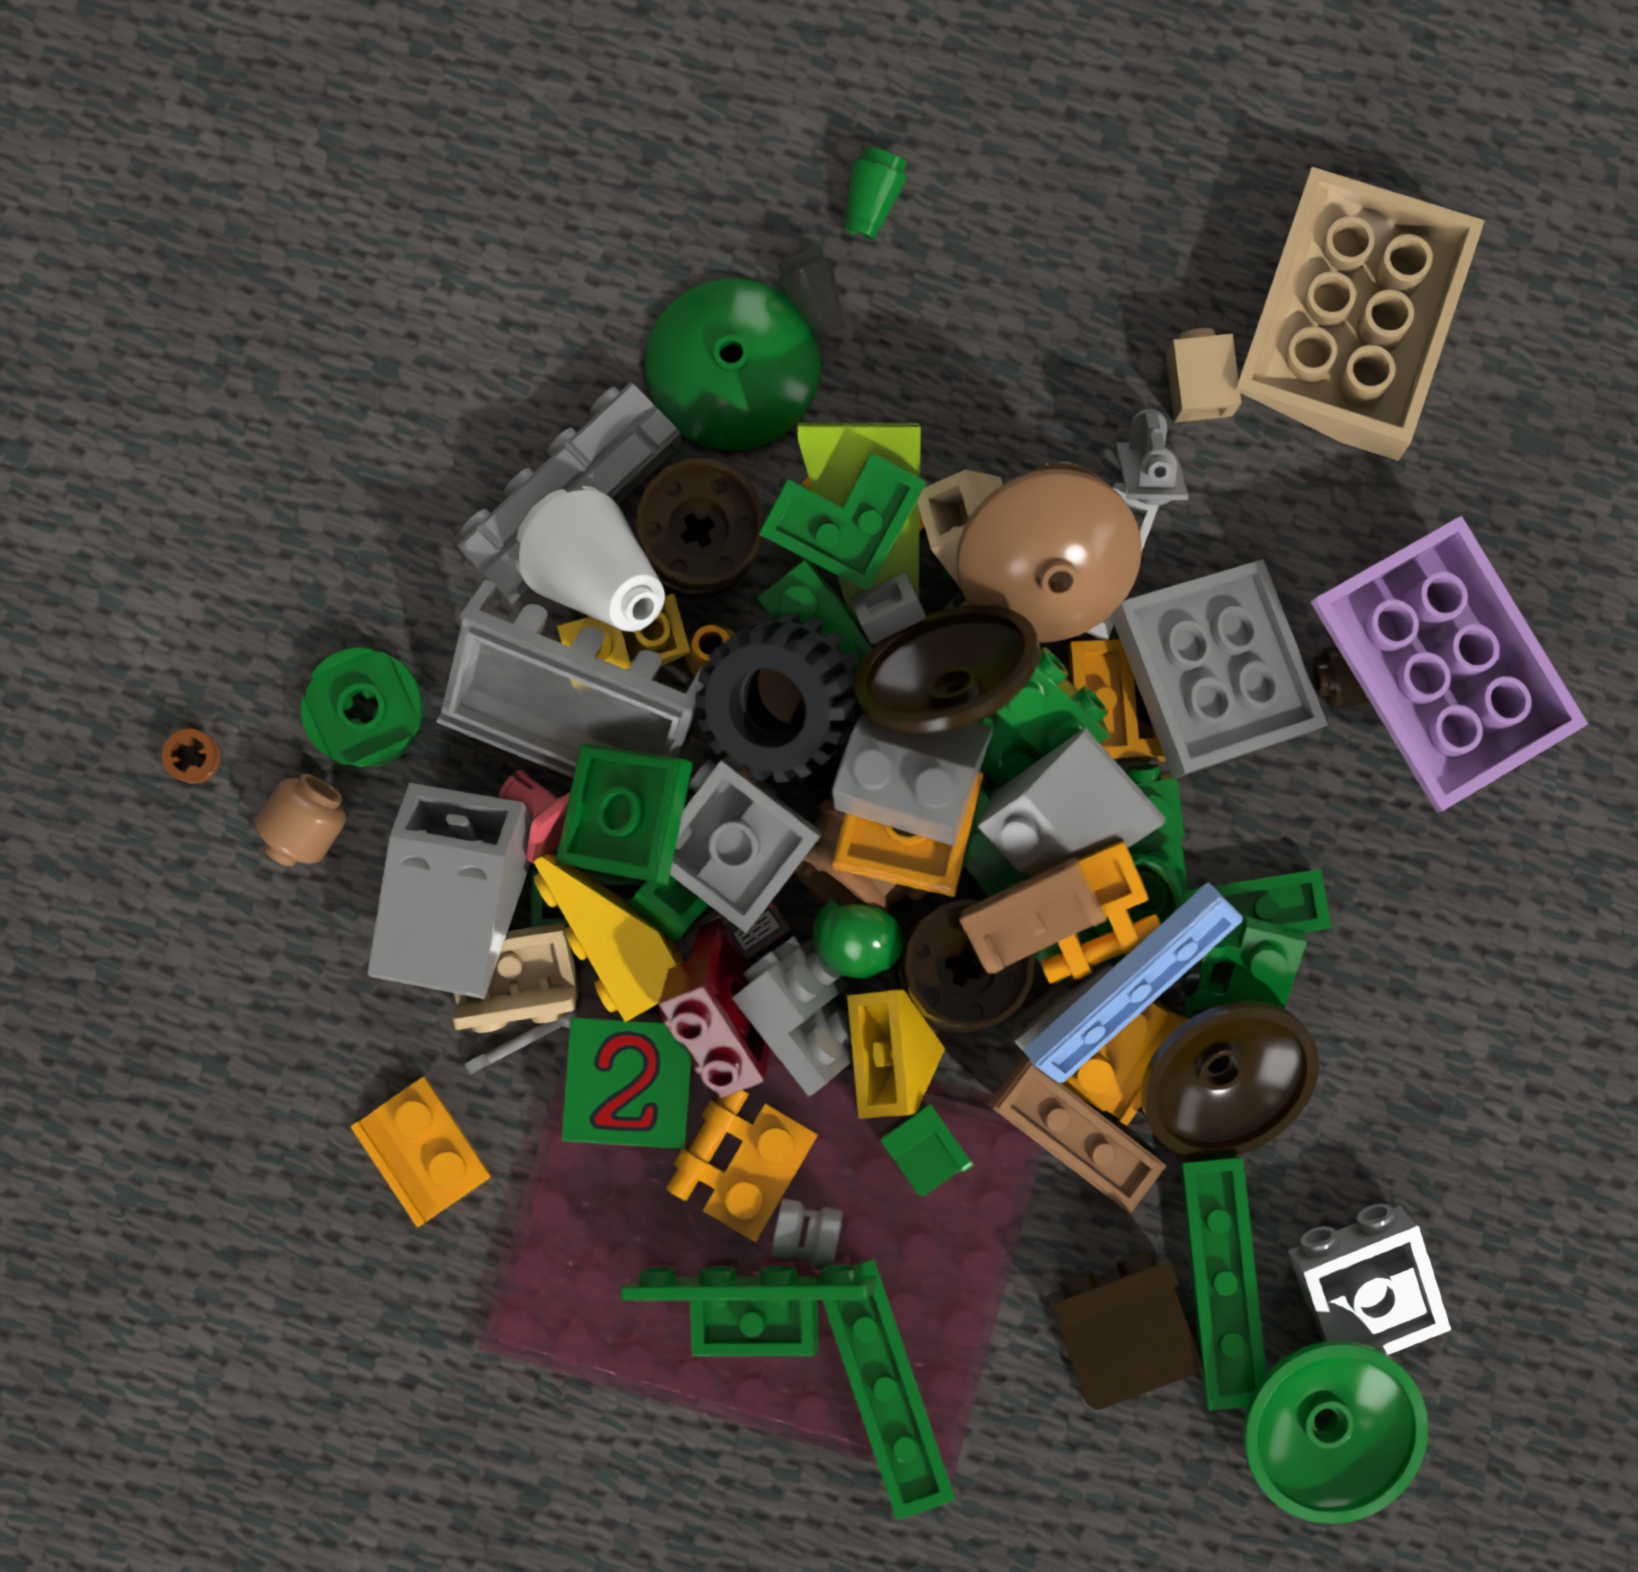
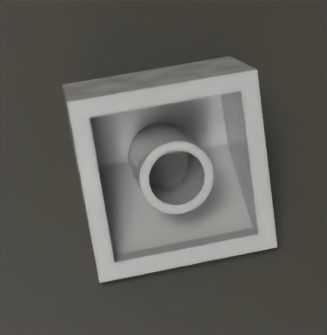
[832,713,993,846]

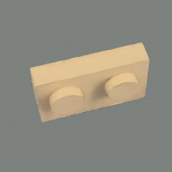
[452,922,580,1033]

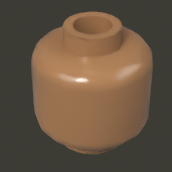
[255,774,347,867]

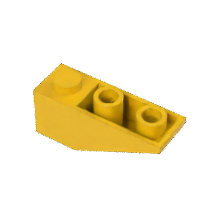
[533,853,686,1022]

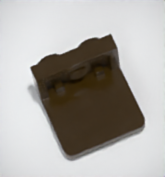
[1046,1250,1201,1410]

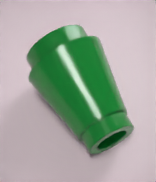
[842,147,908,240]

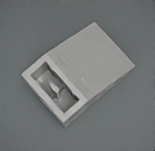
[368,783,533,999]

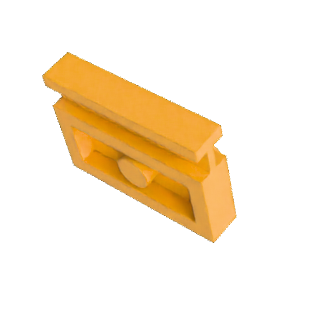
[1061,999,1189,1126]
[350,1076,493,1228]

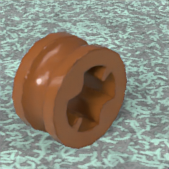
[161,728,221,784]

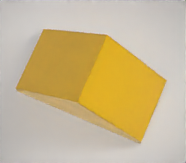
[847,990,945,1119]

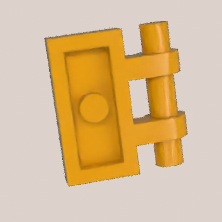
[1009,839,1161,984]
[666,1090,818,1242]

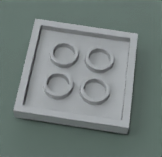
[1111,559,1328,779]

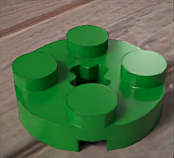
[300,647,424,769]

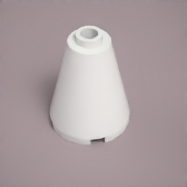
[515,486,665,631]

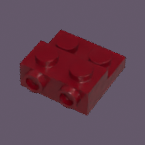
[659,918,771,1098]

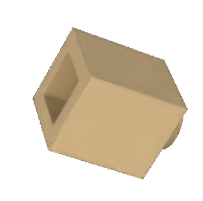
[1166,328,1241,423]

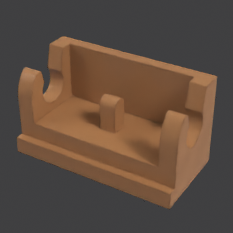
[960,856,1106,974]

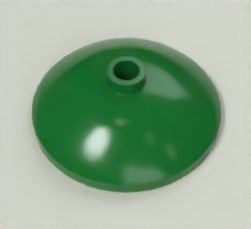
[645,278,820,452]
[1243,1341,1428,1524]

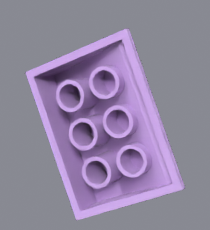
[1310,516,1588,813]

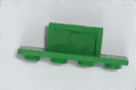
[620,1265,877,1356]

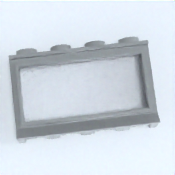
[437,579,705,778]

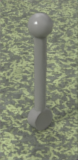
[464,1006,581,1075]

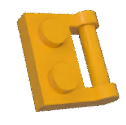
[1068,639,1166,762]

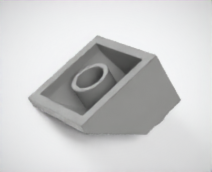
[978,728,1166,876]

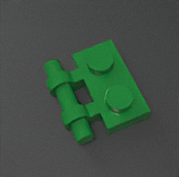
[1174,916,1307,1019]

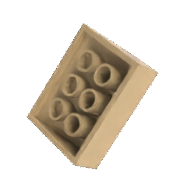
[1235,167,1485,461]

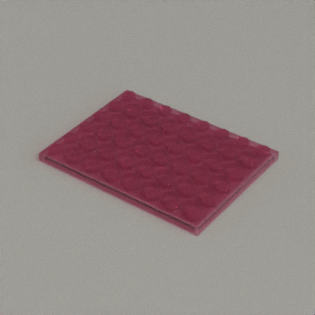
[480,995,1043,1484]

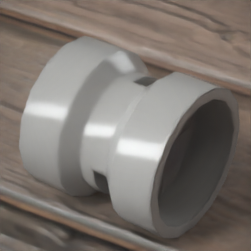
[770,1198,843,1270]

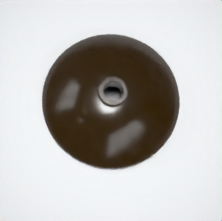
[854,605,1041,735]
[1141,1001,1319,1159]

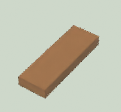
[987,1056,1167,1214]

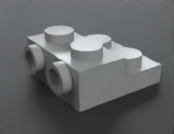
[670,755,823,933]
[732,936,853,1097]
[1288,1204,1451,1355]

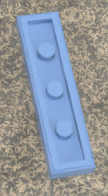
[1023,882,1243,1083]

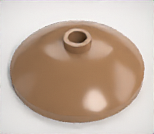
[956,469,1141,643]

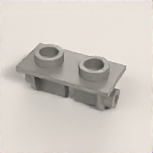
[1116,409,1188,505]

